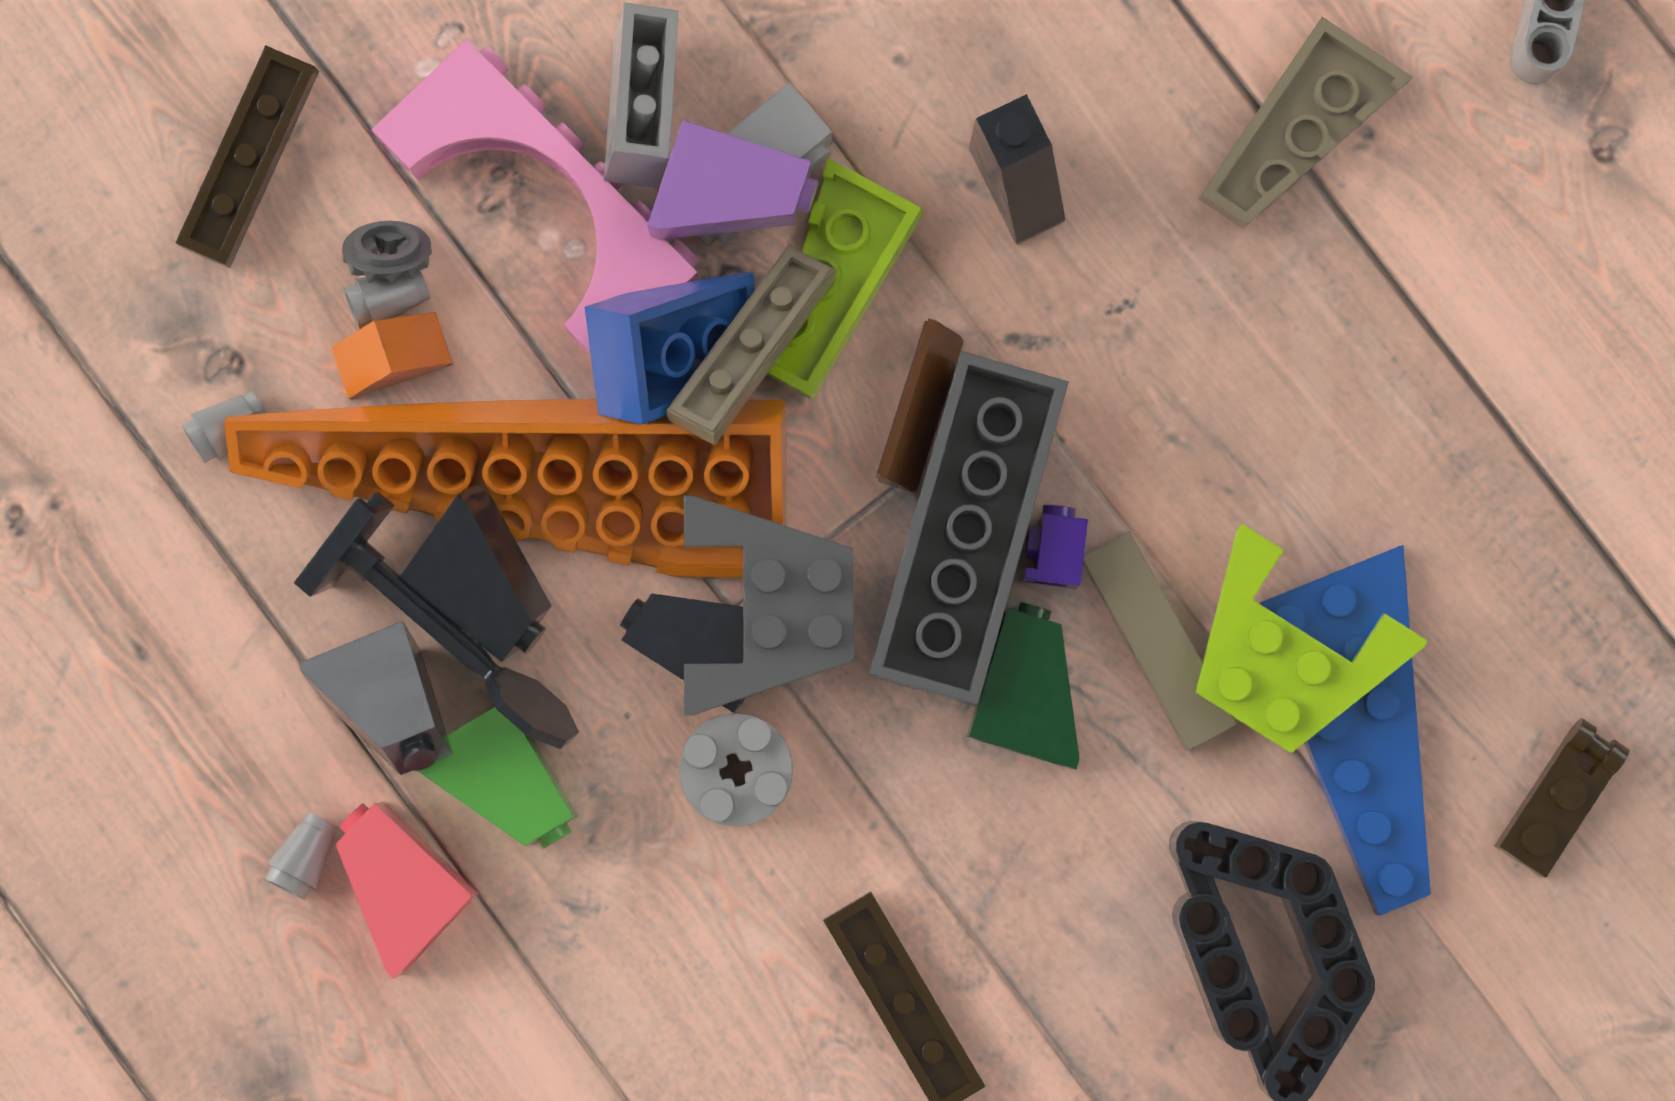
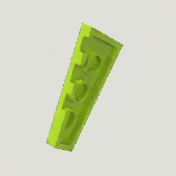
[767,158,924,400]

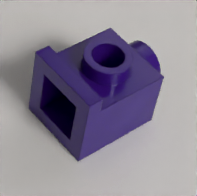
[1021,505,1088,589]

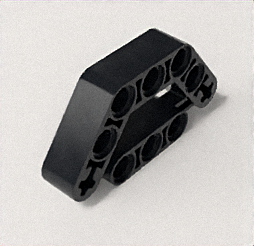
[1169,821,1375,1101]

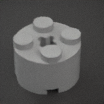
[679,713,793,826]

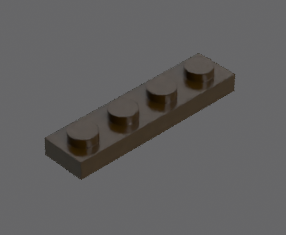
[175,45,319,269]
[823,891,986,1101]

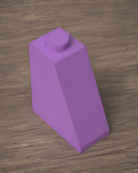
[647,120,818,240]

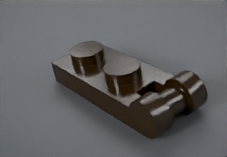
[1494,718,1630,878]

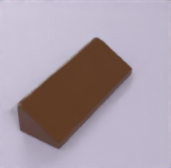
[876,318,963,492]

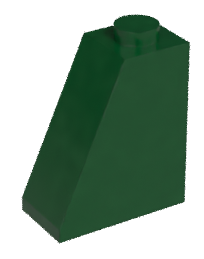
[966,602,1080,770]

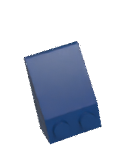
[584,272,755,425]

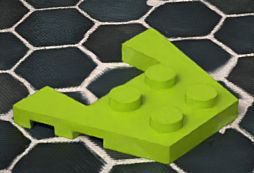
[1195,523,1428,753]

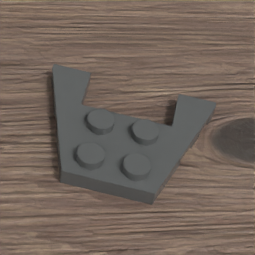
[684,496,854,716]

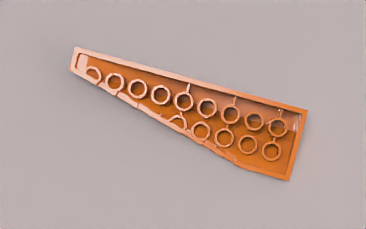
[224,399,787,578]

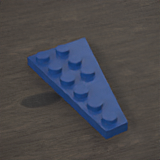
[1259,545,1431,916]

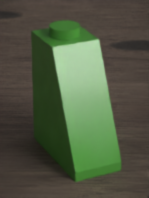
[418,707,578,849]

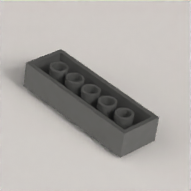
[868,351,1069,706]

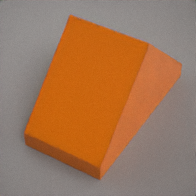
[331,312,453,400]

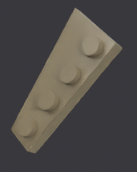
[1198,17,1413,229]

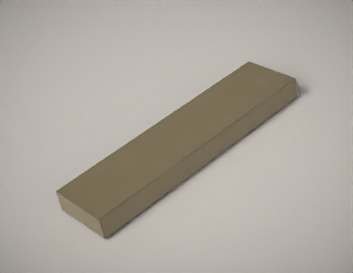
[666,245,836,445]
[1083,531,1237,751]

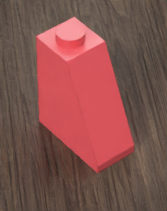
[335,802,479,979]

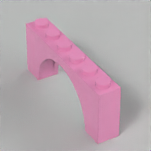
[372,39,699,356]

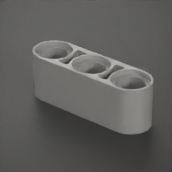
[1511,0,1585,84]

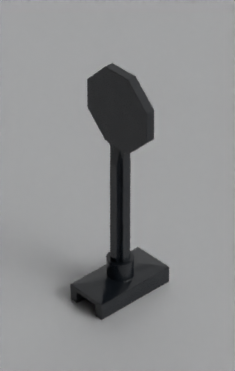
[294,491,579,749]

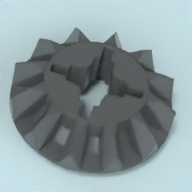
[342,221,432,284]

